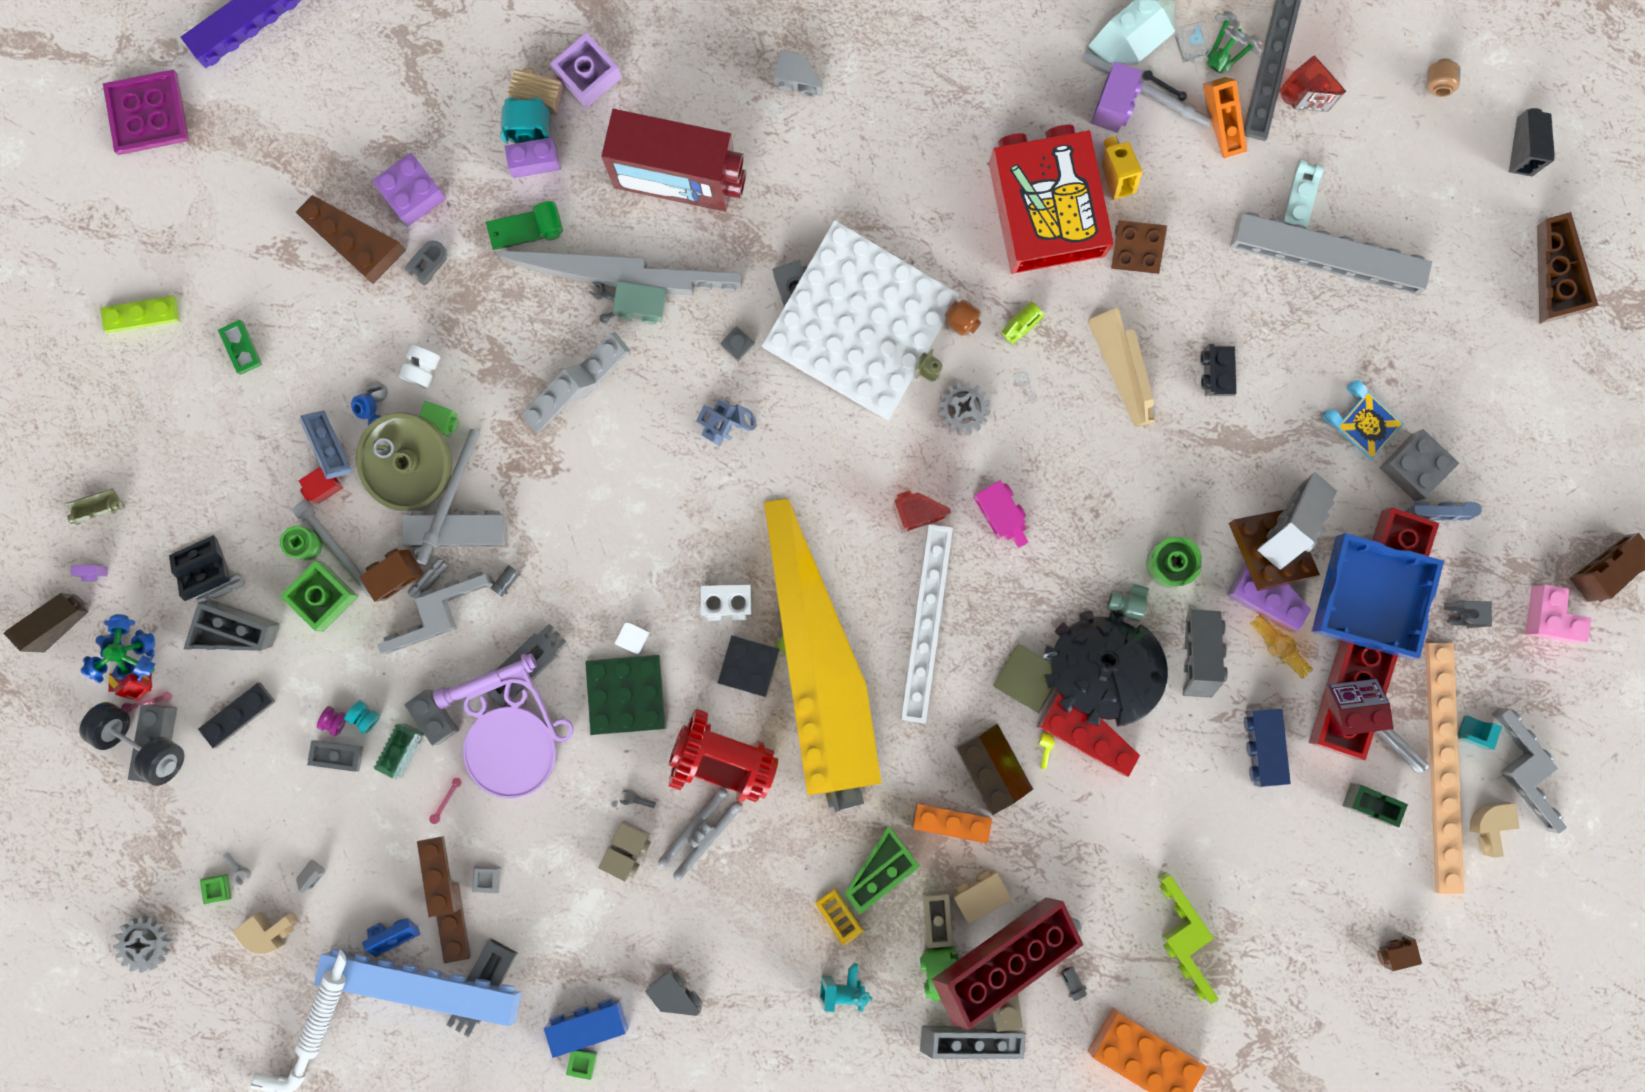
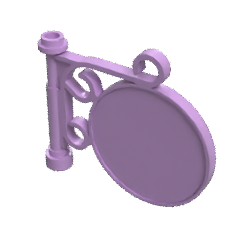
[433,653,574,798]

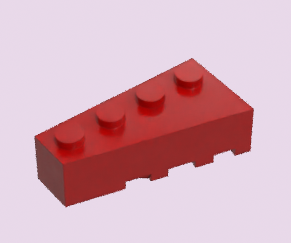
[1036,690,1140,777]

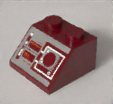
[1326,678,1394,735]

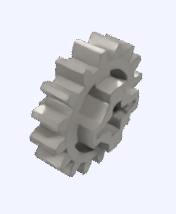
[937,382,991,436]
[113,915,173,973]

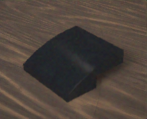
[169,535,230,601]

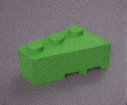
[844,826,921,914]

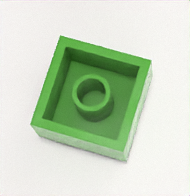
[280,560,359,632]

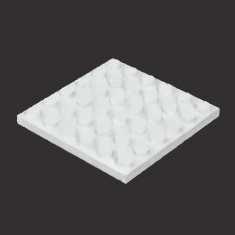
[762,220,960,421]

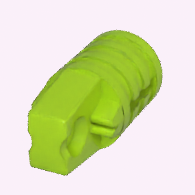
[1001,301,1045,344]

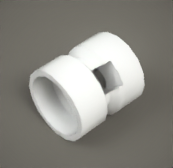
[398,345,441,389]

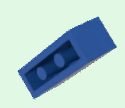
[544,998,629,1058]

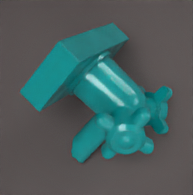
[819,962,873,1012]

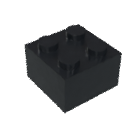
[718,635,780,697]

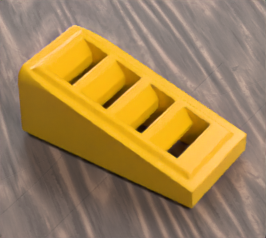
[815,888,865,946]

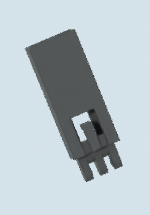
[487,624,567,707]
[446,938,518,1037]

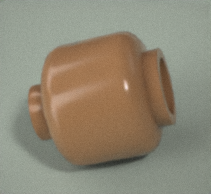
[1427,58,1461,97]

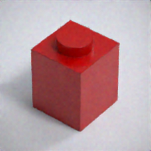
[298,467,343,504]

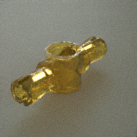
[1250,613,1313,679]

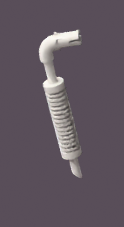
[250,950,347,1092]

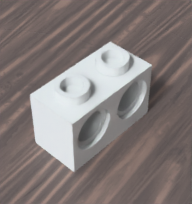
[701,585,752,621]

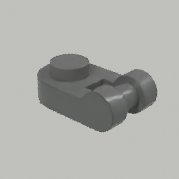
[405,240,448,285]

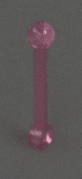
[121,692,173,713]
[429,778,462,824]

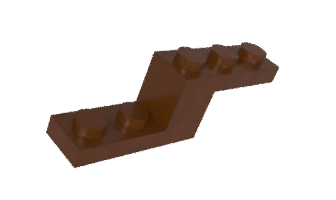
[417,836,471,963]

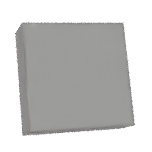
[472,866,500,893]

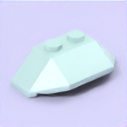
[1088,0,1175,64]

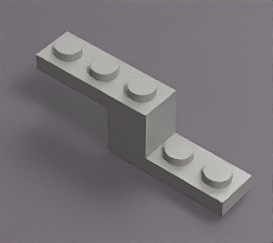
[521,332,630,433]
[377,572,493,654]
[1492,708,1567,834]

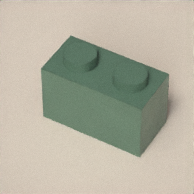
[613,281,666,325]

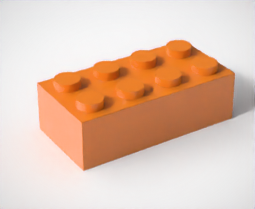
[1088,1007,1207,1092]

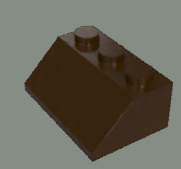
[954,723,1034,815]

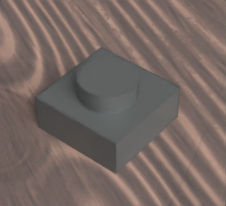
[720,326,755,362]

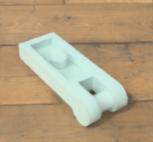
[1282,159,1324,228]

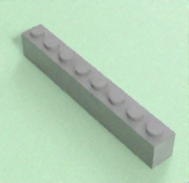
[1230,212,1433,295]

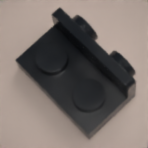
[1200,344,1237,396]

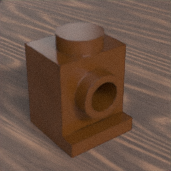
[1377,935,1422,971]

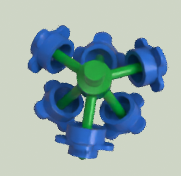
[80,614,156,683]

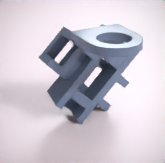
[696,399,756,446]

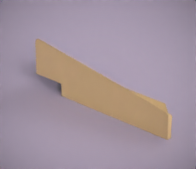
[1088,307,1155,427]

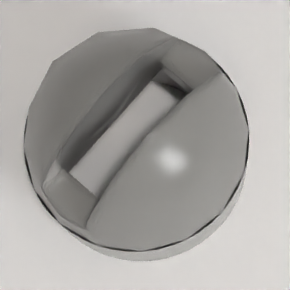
[366,382,388,402]
[372,438,394,458]

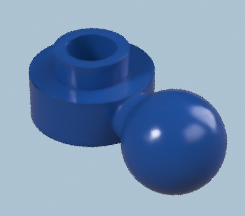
[351,393,382,426]

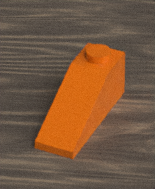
[1203,77,1247,158]

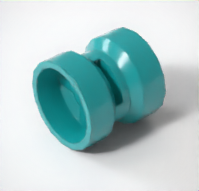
[344,700,381,735]

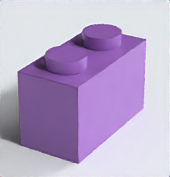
[505,138,561,178]

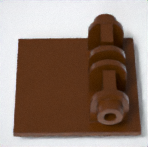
[1111,220,1167,274]

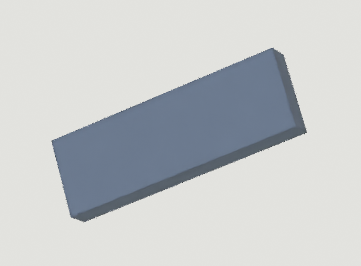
[300,410,351,479]

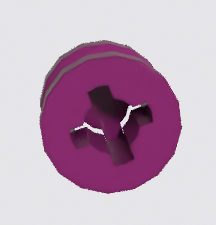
[317,706,346,737]

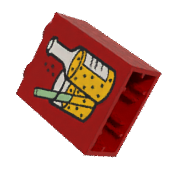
[989,124,1114,274]

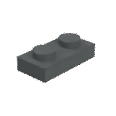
[307,740,363,772]

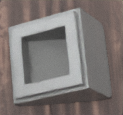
[296,860,325,893]

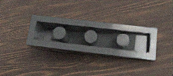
[920,1026,1026,1059]

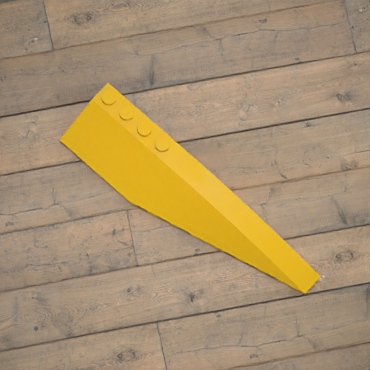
[764,498,882,796]

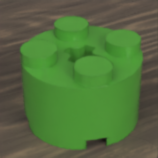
[1146,537,1202,588]
[920,945,959,1001]

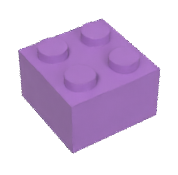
[1090,61,1143,133]
[372,152,446,227]

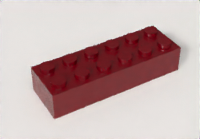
[931,897,1083,1030]

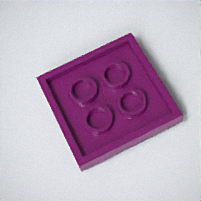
[102,69,189,155]

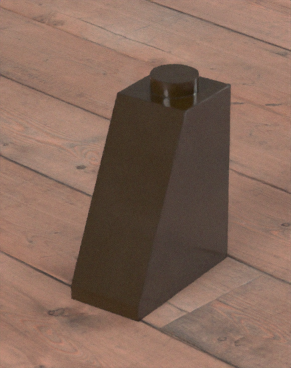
[3,593,88,653]

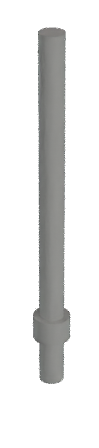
[1082,51,1212,127]
[416,429,480,565]

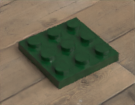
[585,655,666,735]

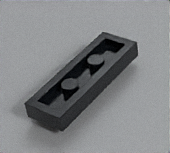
[198,683,275,749]

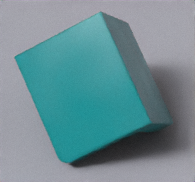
[1458,716,1503,750]

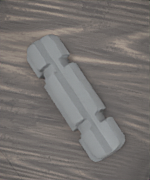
[407,558,448,600]
[196,574,245,602]

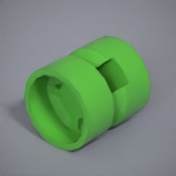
[280,526,323,561]

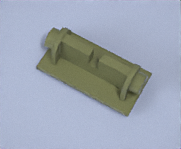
[915,349,942,381]
[65,488,125,525]

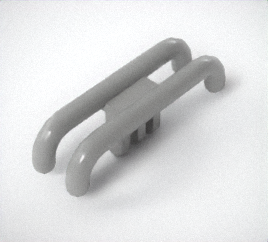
[658,788,743,881]

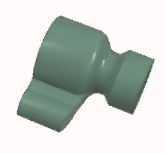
[1107,584,1149,622]

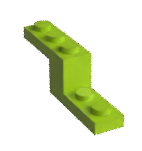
[1157,872,1219,1004]

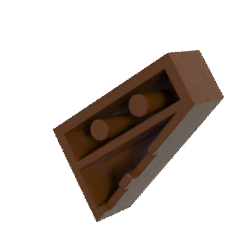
[1570,533,1645,602]

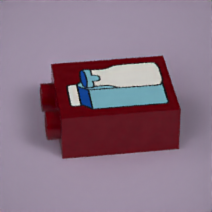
[601,108,746,212]

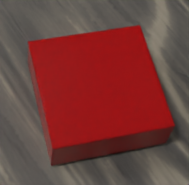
[114,674,153,702]

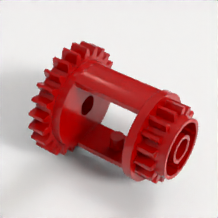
[668,709,778,802]

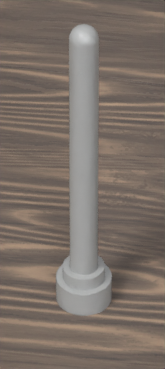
[292,500,371,597]

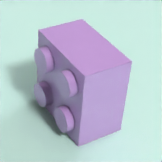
[550,32,622,109]

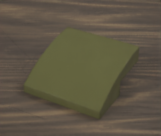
[993,644,1055,714]

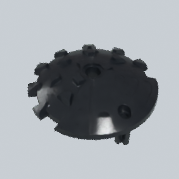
[1043,611,1168,727]

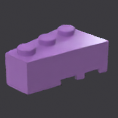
[1227,562,1311,632]

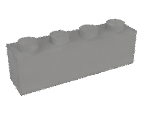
[402,510,507,547]

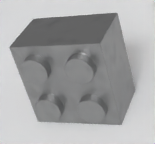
[1380,429,1459,502]

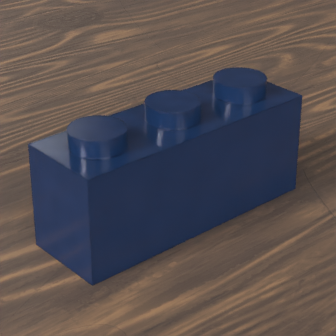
[1244,709,1291,787]

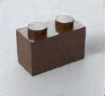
[360,548,424,602]

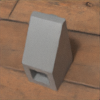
[774,50,822,97]

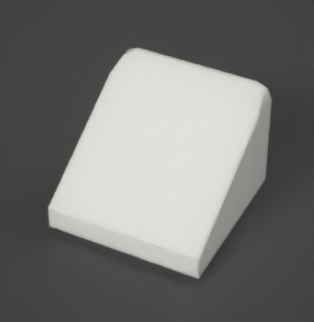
[615,622,649,655]

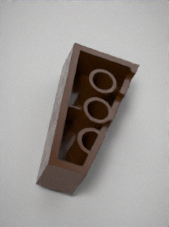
[295,195,406,284]
[1537,212,1599,324]

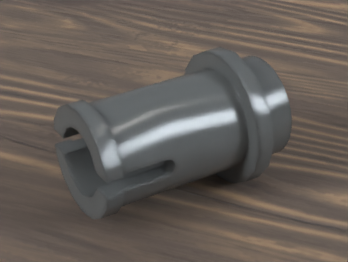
[491,565,521,597]
[1059,966,1087,1001]

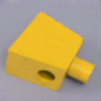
[1102,136,1143,200]

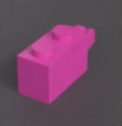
[973,480,1029,548]

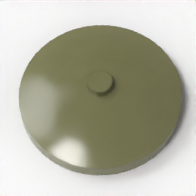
[356,412,452,511]

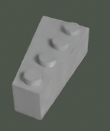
[1257,472,1337,570]

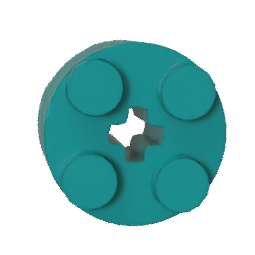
[500,98,550,144]

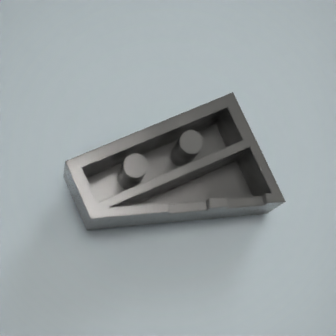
[1183,609,1228,698]

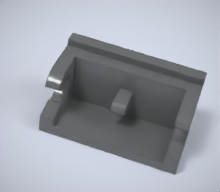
[1444,601,1492,629]

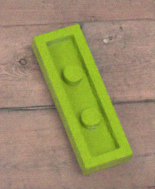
[100,296,179,333]

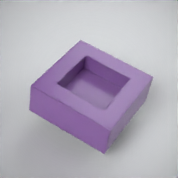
[71,565,107,582]

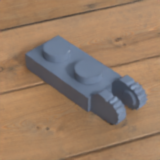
[1405,502,1482,521]

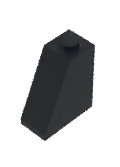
[1509,108,1555,177]

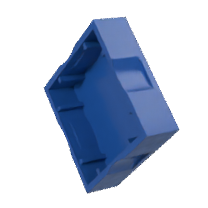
[1311,533,1444,659]

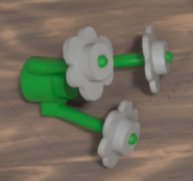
[1206,11,1262,74]

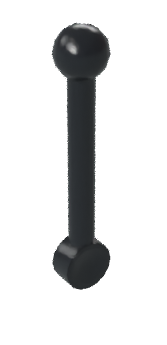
[1143,70,1187,101]

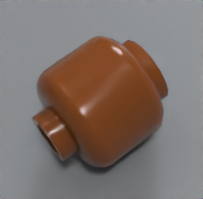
[945,300,982,336]

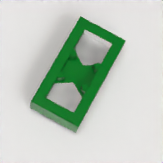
[218,320,262,375]

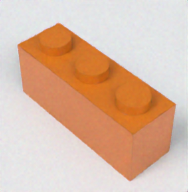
[912,802,992,844]

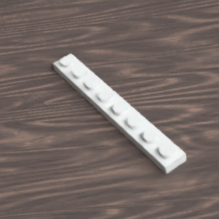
[901,524,953,724]

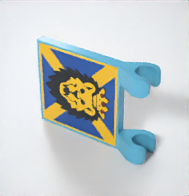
[1322,380,1404,460]

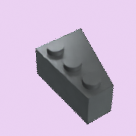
[183,600,280,651]

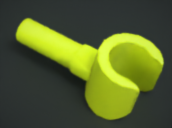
[1038,732,1055,769]

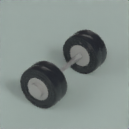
[79,702,185,786]

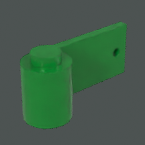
[485,201,564,250]

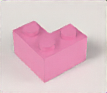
[1525,585,1591,643]

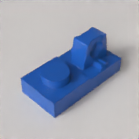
[362,918,421,957]

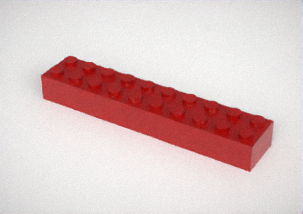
[1308,507,1439,761]

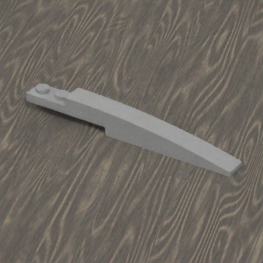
[498,250,742,296]

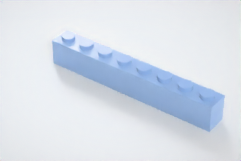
[314,949,522,1026]

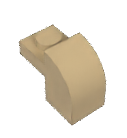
[1469,802,1520,858]
[232,912,299,954]

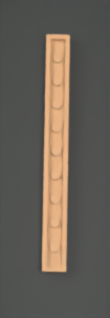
[1425,643,1465,894]

